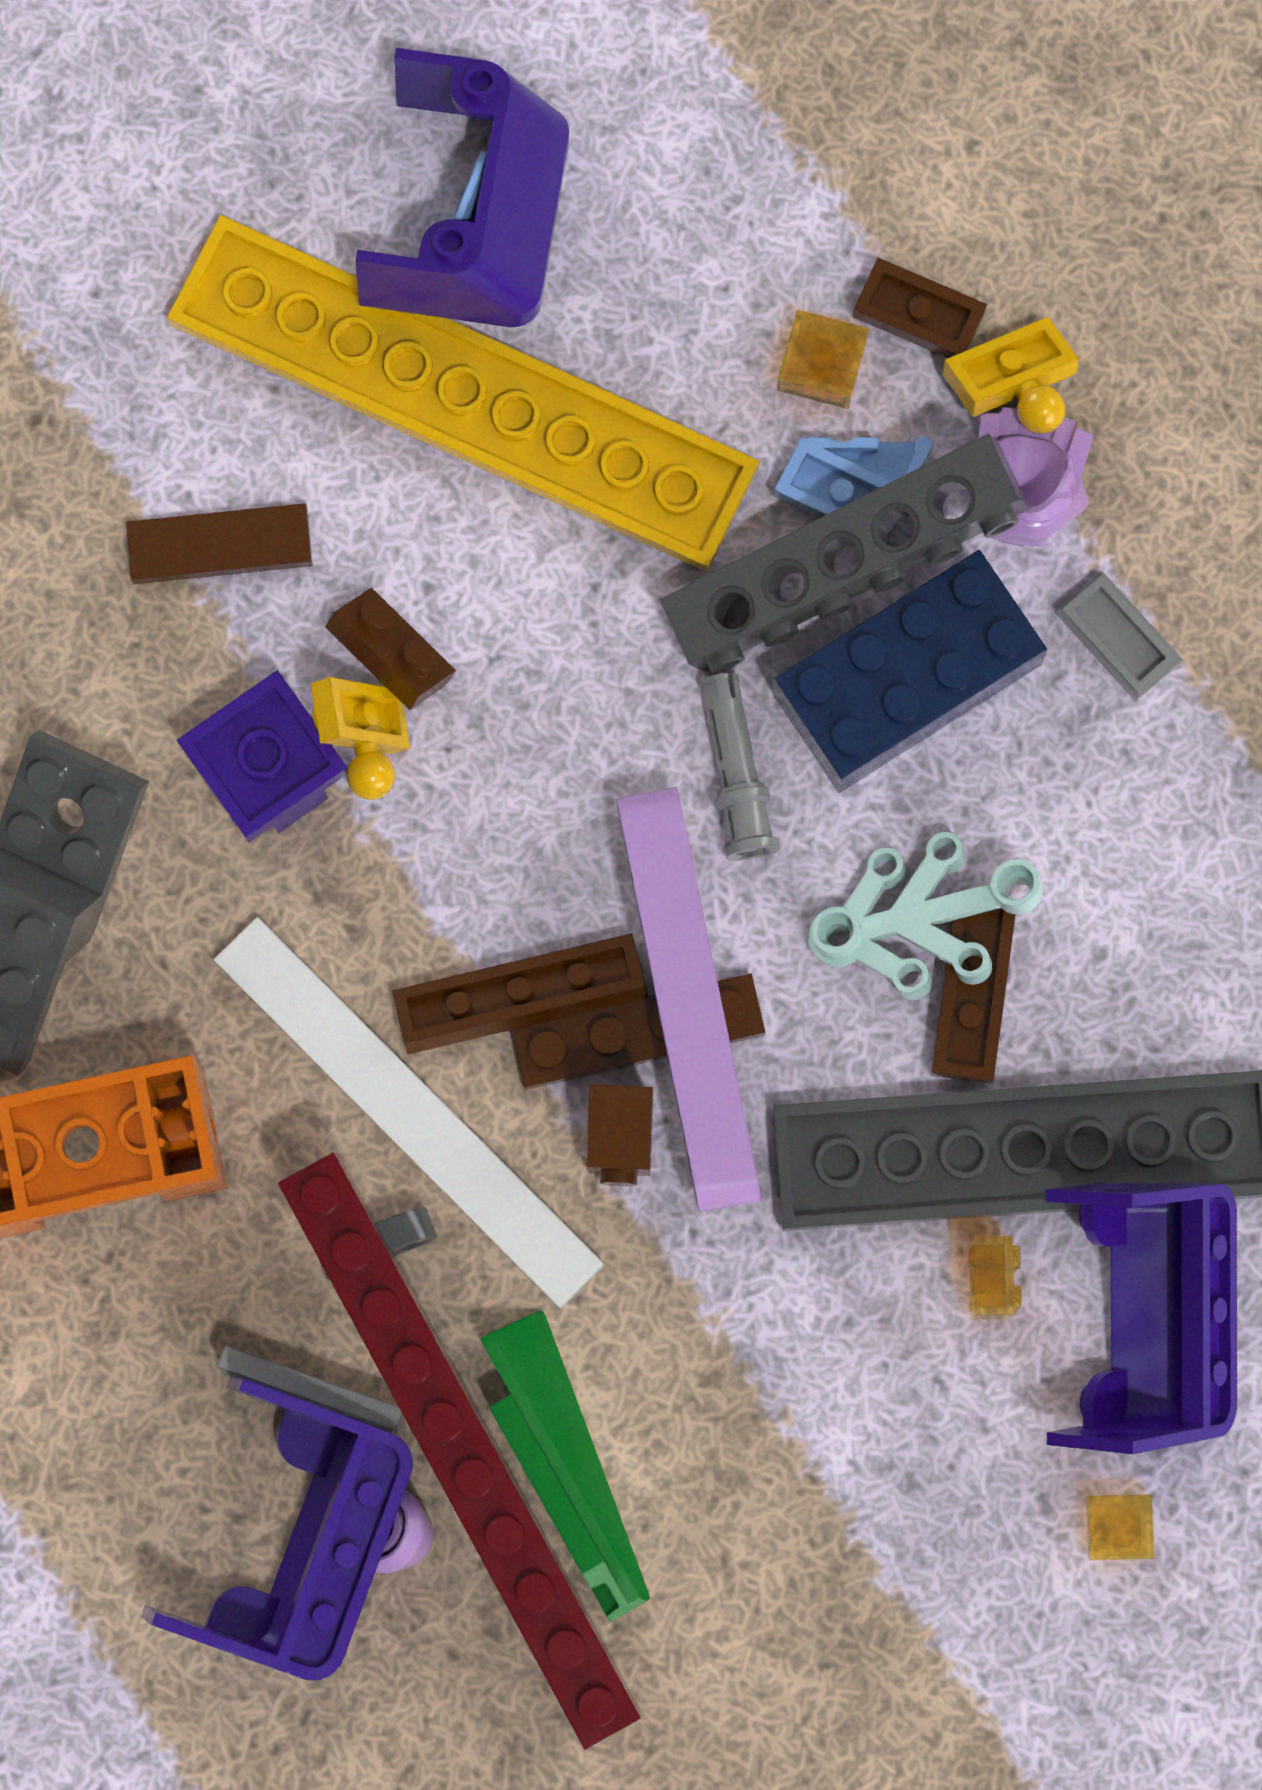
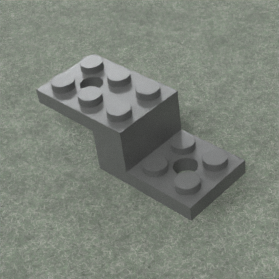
[0,730,150,1076]

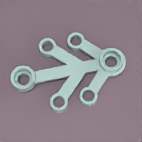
[808,832,1043,1000]

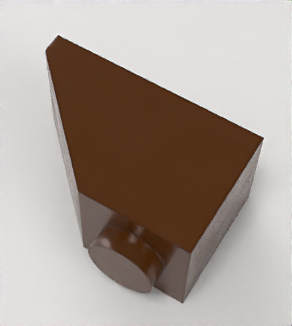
[587,1084,654,1186]

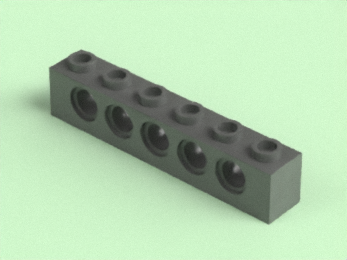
[660,433,1030,674]

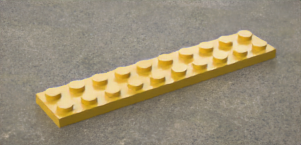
[167,215,760,573]

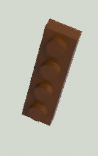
[392,933,648,1055]
[512,973,766,1090]

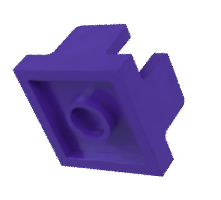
[176,670,348,843]

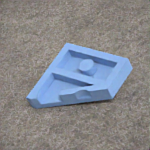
[774,437,934,536]

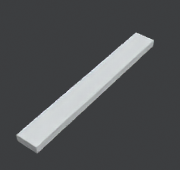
[213,917,604,1309]

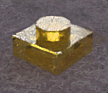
[1086,1495,1154,1560]

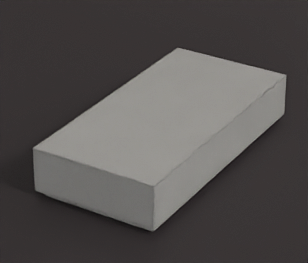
[1055,571,1183,702]

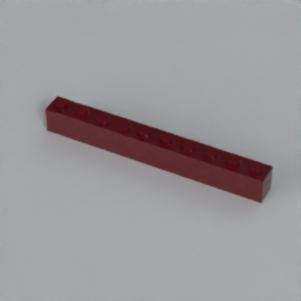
[278,1152,641,1750]

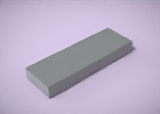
[218,1346,405,1435]

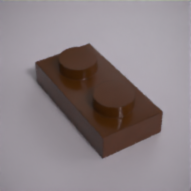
[852,257,987,358]
[325,587,456,710]

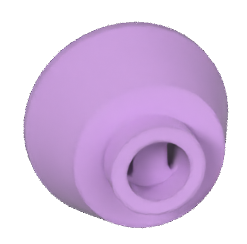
[376,1490,434,1574]

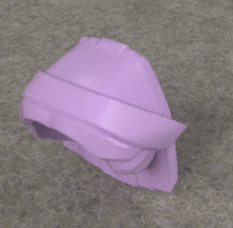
[962,407,1094,547]

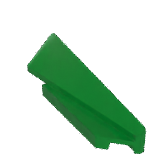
[480,1310,650,1622]

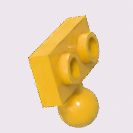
[943,317,1079,434]
[310,677,411,800]

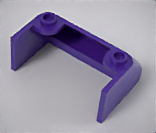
[355,47,569,327]
[1046,1183,1237,1455]
[141,1376,413,1681]

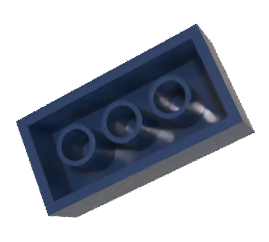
[772,549,1047,793]

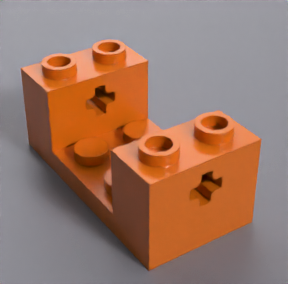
[0,1055,228,1239]

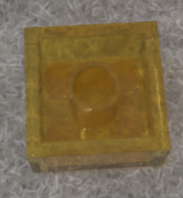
[777,310,870,409]
[968,1236,1022,1321]

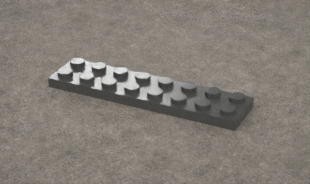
[773,1070,1262,1232]

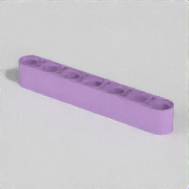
[616,787,761,1213]

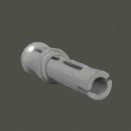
[700,673,780,861]

